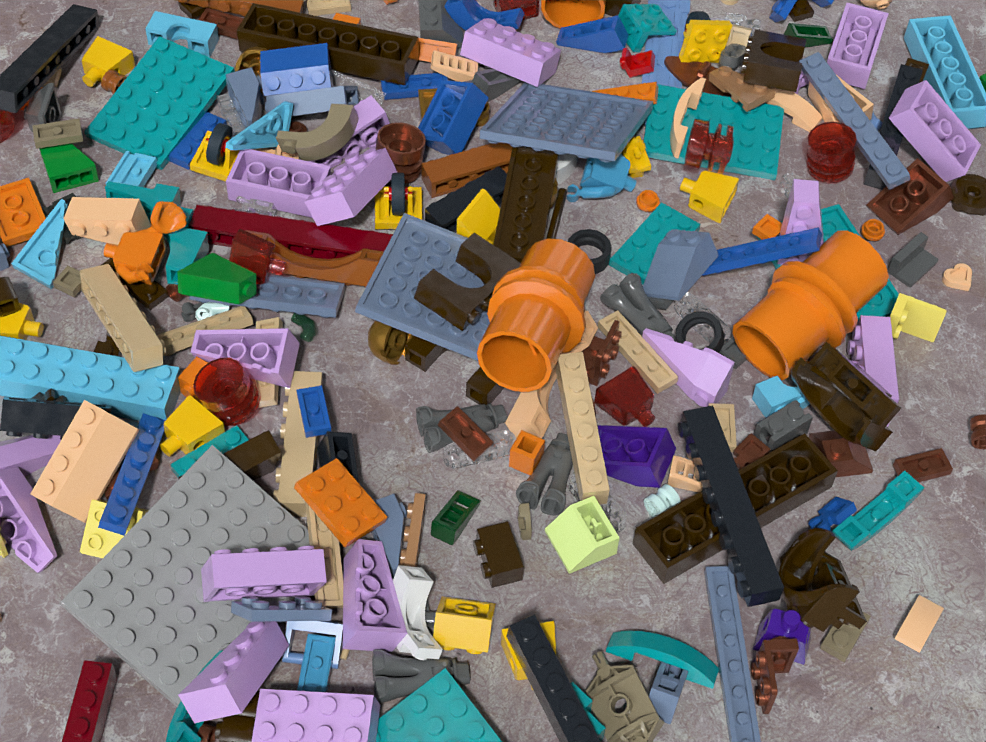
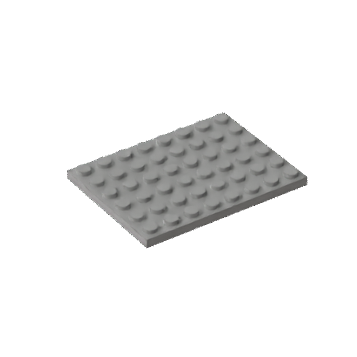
[60,445,310,707]

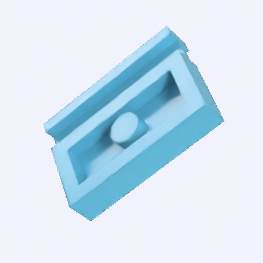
[106,151,157,187]

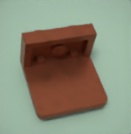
[751,636,799,714]

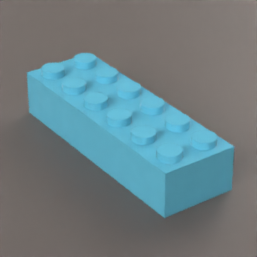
[904,15,986,129]

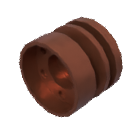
[376,122,426,183]

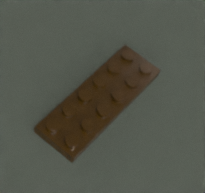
[493,146,559,263]

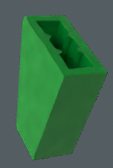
[39,143,99,193]
[177,252,256,304]

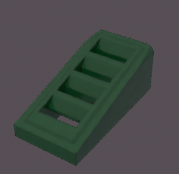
[783,23,833,47]
[430,490,480,545]

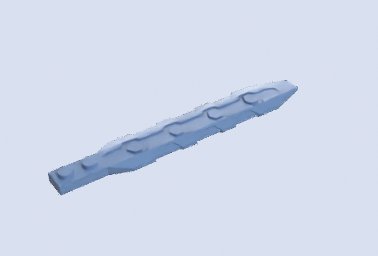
[642,0,691,127]

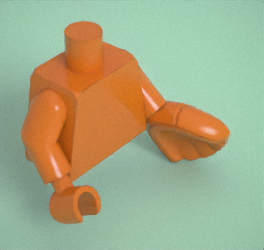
[104,201,187,285]

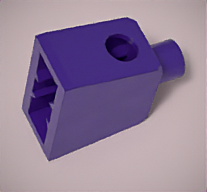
[753,608,811,665]

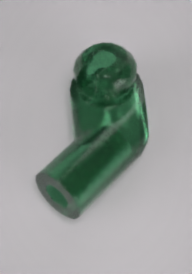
[291,313,317,342]

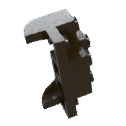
[791,342,901,452]
[779,528,867,632]

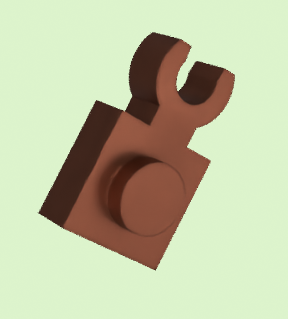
[734,433,771,470]

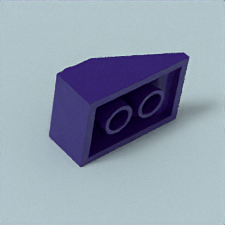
[598,425,676,488]

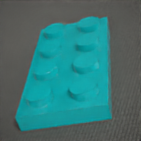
[609,202,701,285]

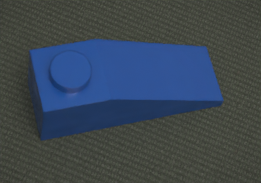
[556,15,628,53]

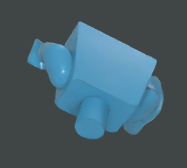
[566,153,637,202]

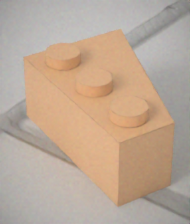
[63,197,151,245]

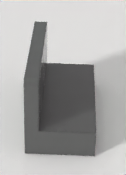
[888,232,938,287]

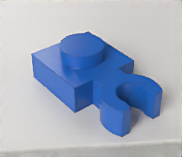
[808,497,857,531]

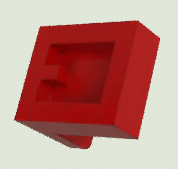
[620,47,655,78]

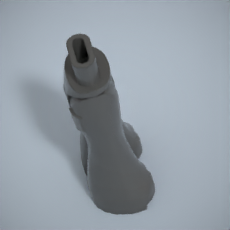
[600,273,677,342]
[416,403,507,453]
[516,433,573,516]
[372,649,470,703]

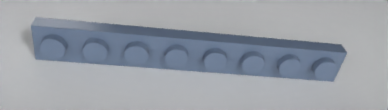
[799,52,910,190]
[704,566,761,742]

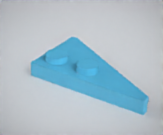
[226,101,293,150]
[11,199,68,289]

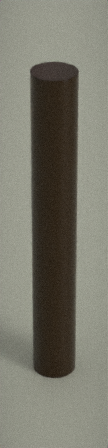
[546,188,567,239]

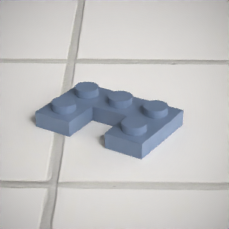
[231,596,332,622]

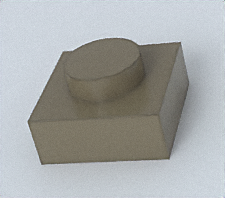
[53,265,81,297]

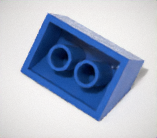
[260,43,334,96]
[418,80,489,155]

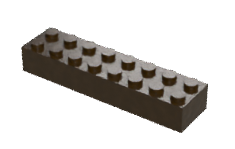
[237,3,419,85]
[633,433,838,584]

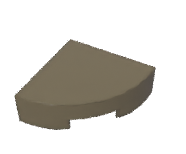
[517,503,532,540]

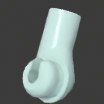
[196,302,230,321]

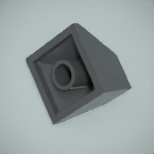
[24,83,62,132]

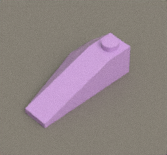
[642,328,734,407]

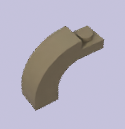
[276,103,359,161]

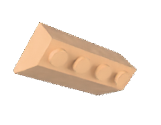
[31,400,139,523]

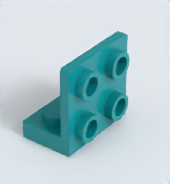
[618,3,677,52]

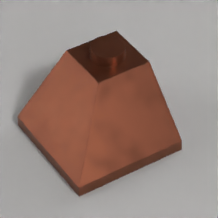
[809,431,873,478]

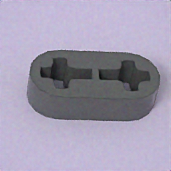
[719,44,746,68]

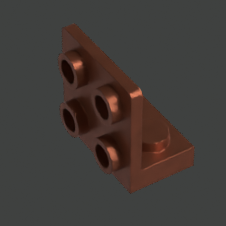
[581,320,622,386]

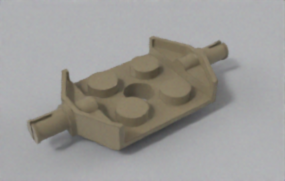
[585,651,665,742]

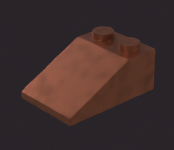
[866,158,954,235]

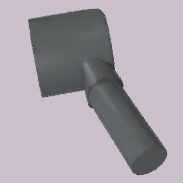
[181,302,204,322]
[425,599,436,628]

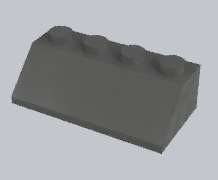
[418,0,463,48]

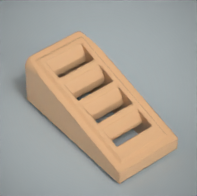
[431,50,478,82]
[667,455,703,493]

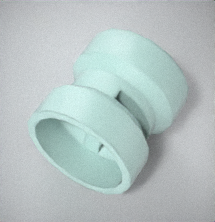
[644,484,681,518]

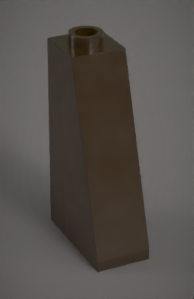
[178,430,281,480]

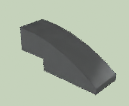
[464,69,520,102]

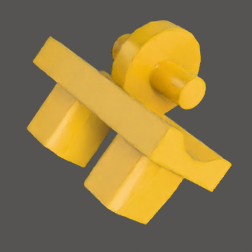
[621,136,651,178]

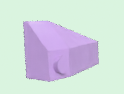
[0,435,61,477]
[0,467,57,573]

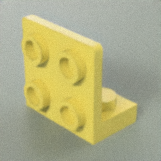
[890,293,947,342]
[80,500,149,558]

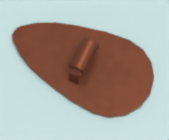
[664,56,732,97]

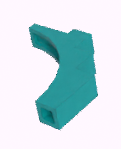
[105,181,209,285]

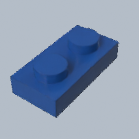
[296,385,331,438]

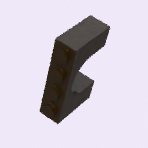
[741,29,806,92]
[414,233,521,331]
[405,336,504,405]

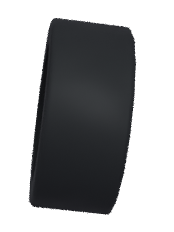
[568,229,612,274]
[676,311,725,353]

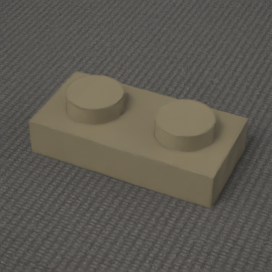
[32,118,83,149]
[820,612,871,663]

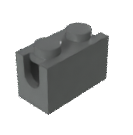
[754,400,813,452]

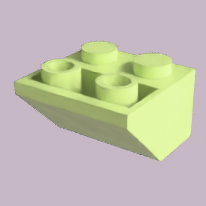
[545,496,620,574]

